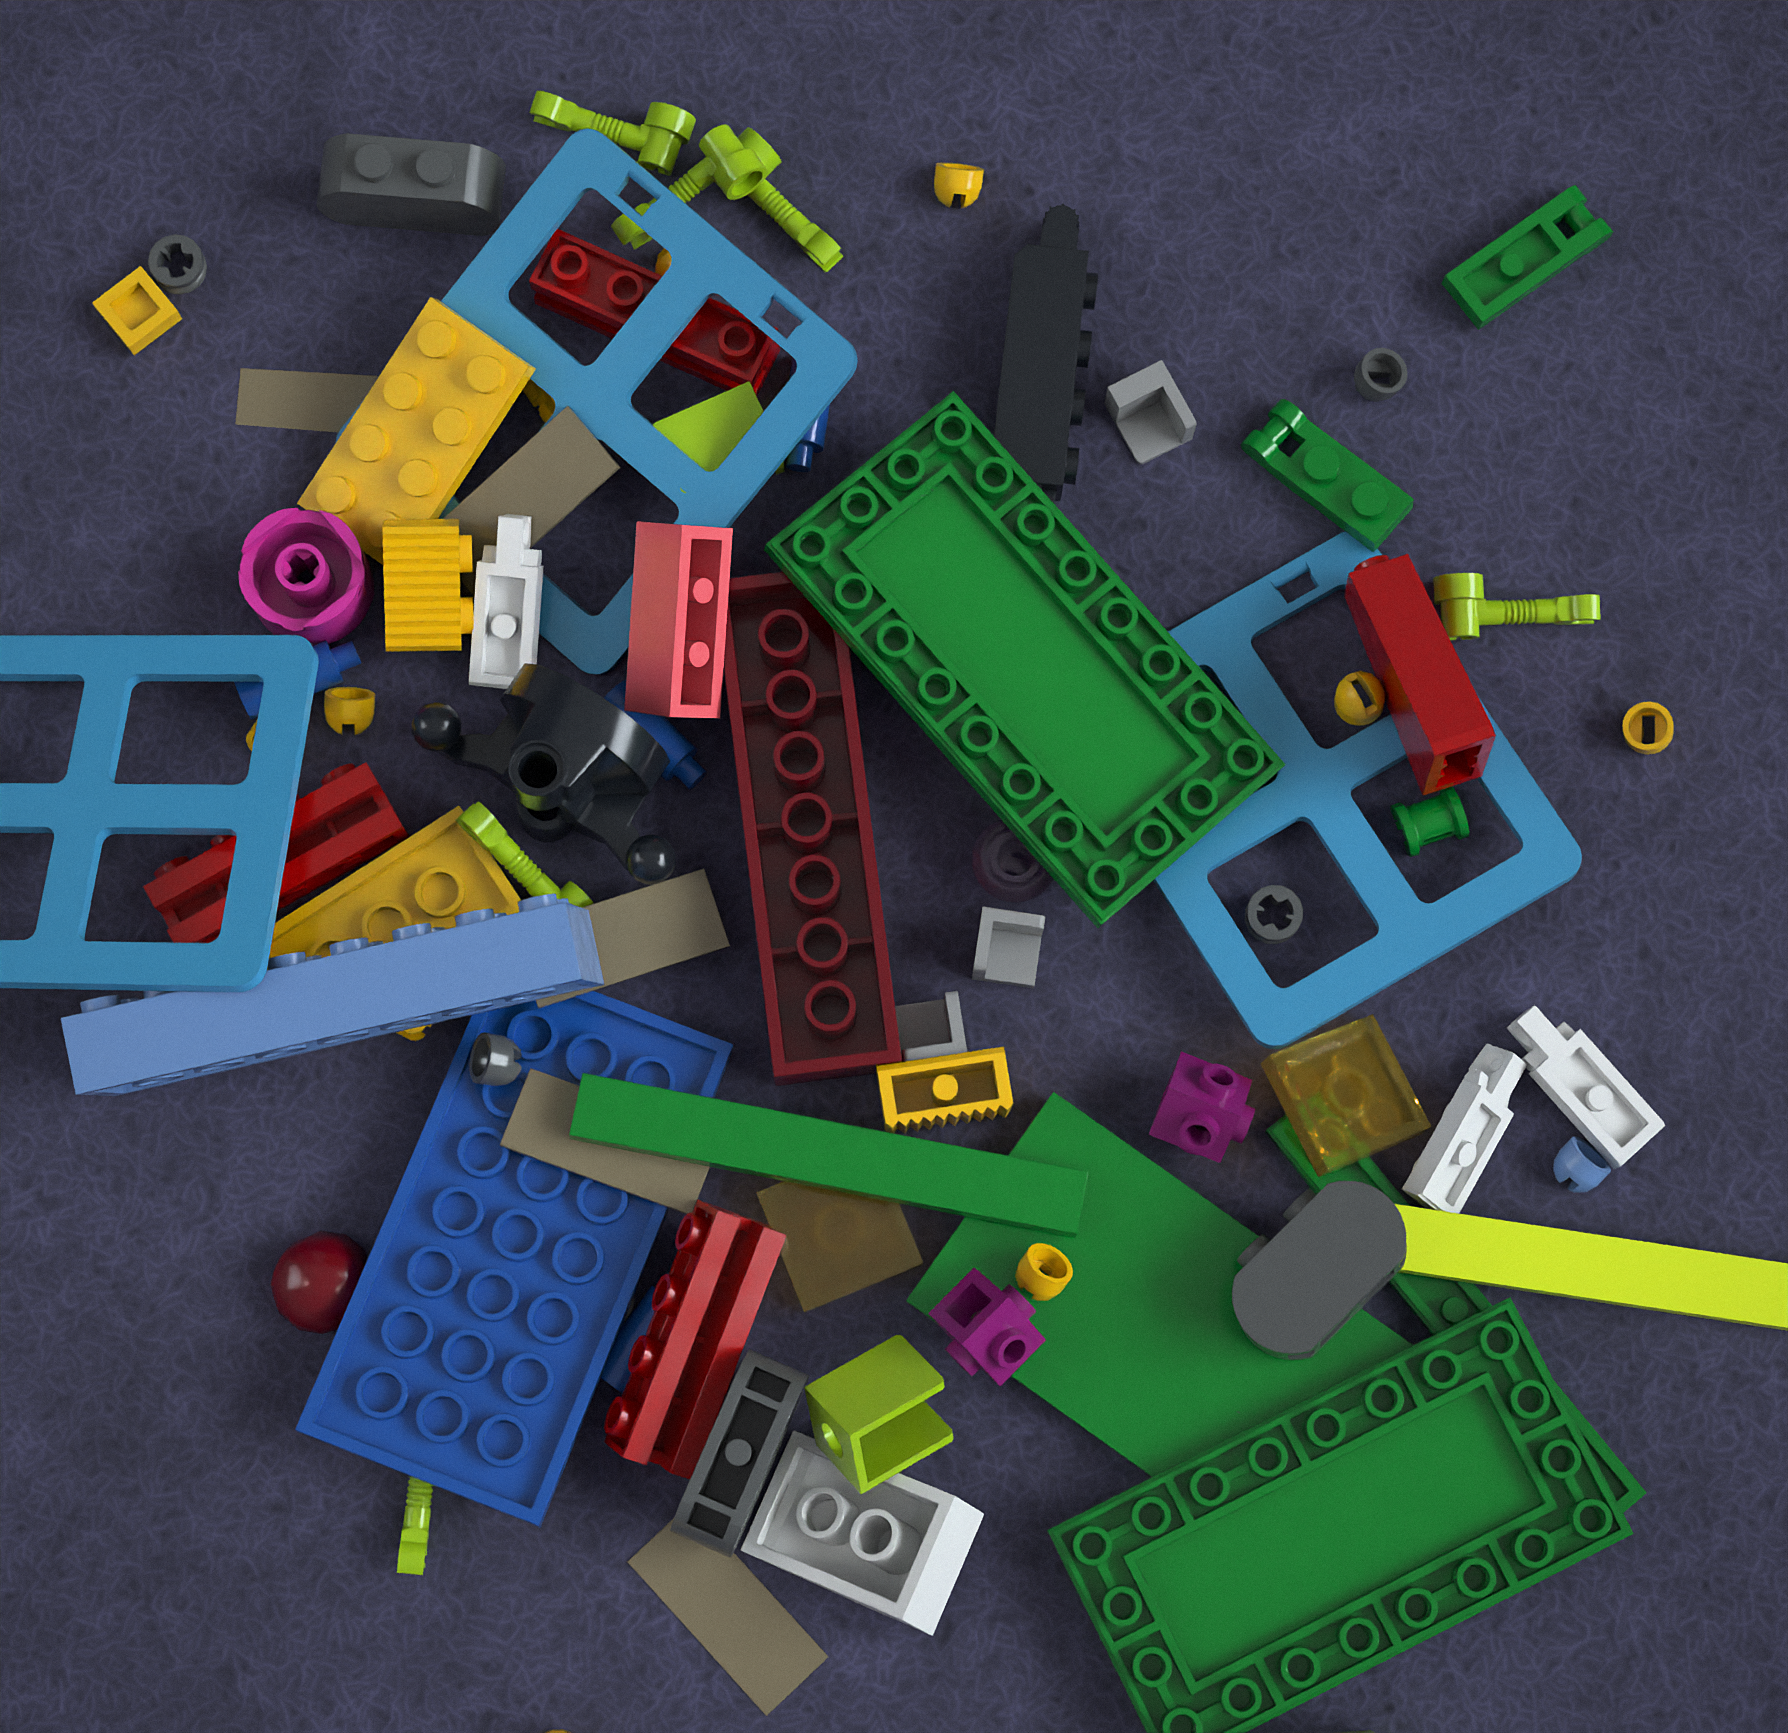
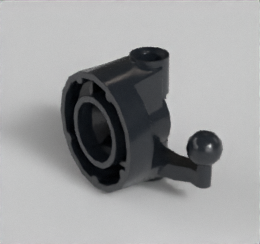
[411,663,676,884]

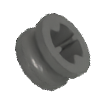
[148,234,207,295]
[1245,885,1303,944]

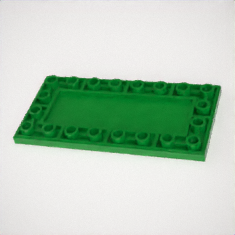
[764,391,1286,929]
[906,1092,1413,1477]
[1047,1297,1634,1733]

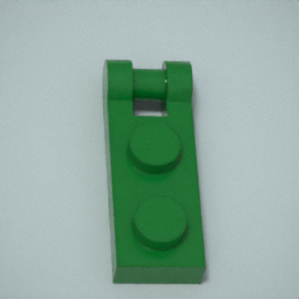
[1441,185,1613,330]
[1240,399,1414,553]

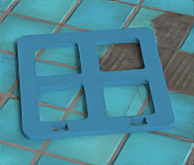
[335,129,858,675]
[1153,532,1582,1049]
[0,635,319,992]

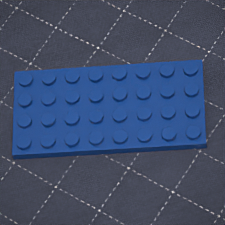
[295,991,734,1528]

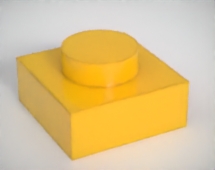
[92,266,182,356]

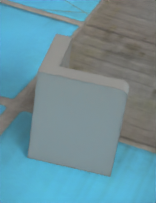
[1104,360,1197,464]
[972,907,1045,988]
[895,991,967,1062]

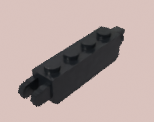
[994,203,1098,503]

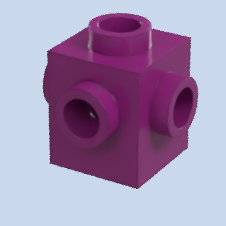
[1149,1051,1255,1163]
[928,1267,1046,1386]

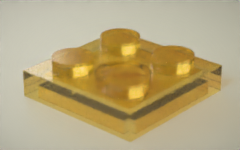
[1260,1014,1431,1177]
[756,1181,923,1313]

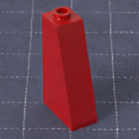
[1344,554,1496,796]

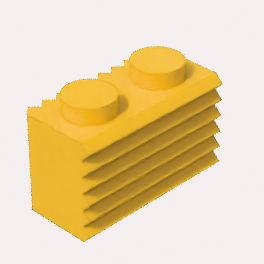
[382,518,474,652]
[876,1046,1013,1134]

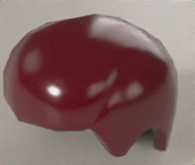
[270,1231,368,1334]

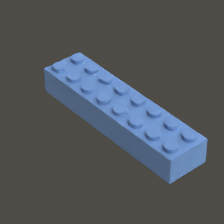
[61,894,604,1096]

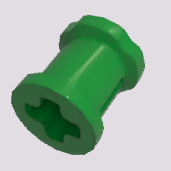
[1390,786,1470,857]

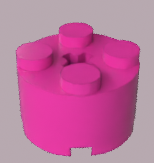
[238,508,374,646]

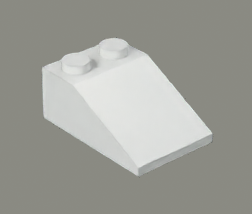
[741,1430,984,1636]

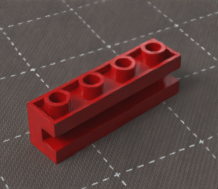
[529,229,780,396]
[143,762,410,943]
[604,1199,787,1479]

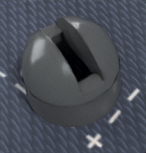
[1354,348,1407,402]
[469,1032,522,1086]

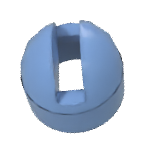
[1553,1136,1611,1193]

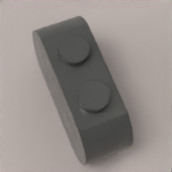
[317,133,506,236]
[1232,1181,1407,1360]
[670,1349,810,1558]

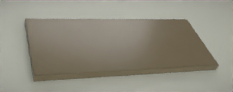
[235,368,379,433]
[443,406,621,596]
[535,869,730,1009]
[500,1068,710,1214]
[627,1518,828,1716]

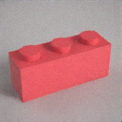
[624,521,733,718]

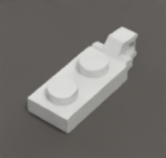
[469,514,544,689]
[1507,1005,1665,1169]
[1402,1044,1527,1213]

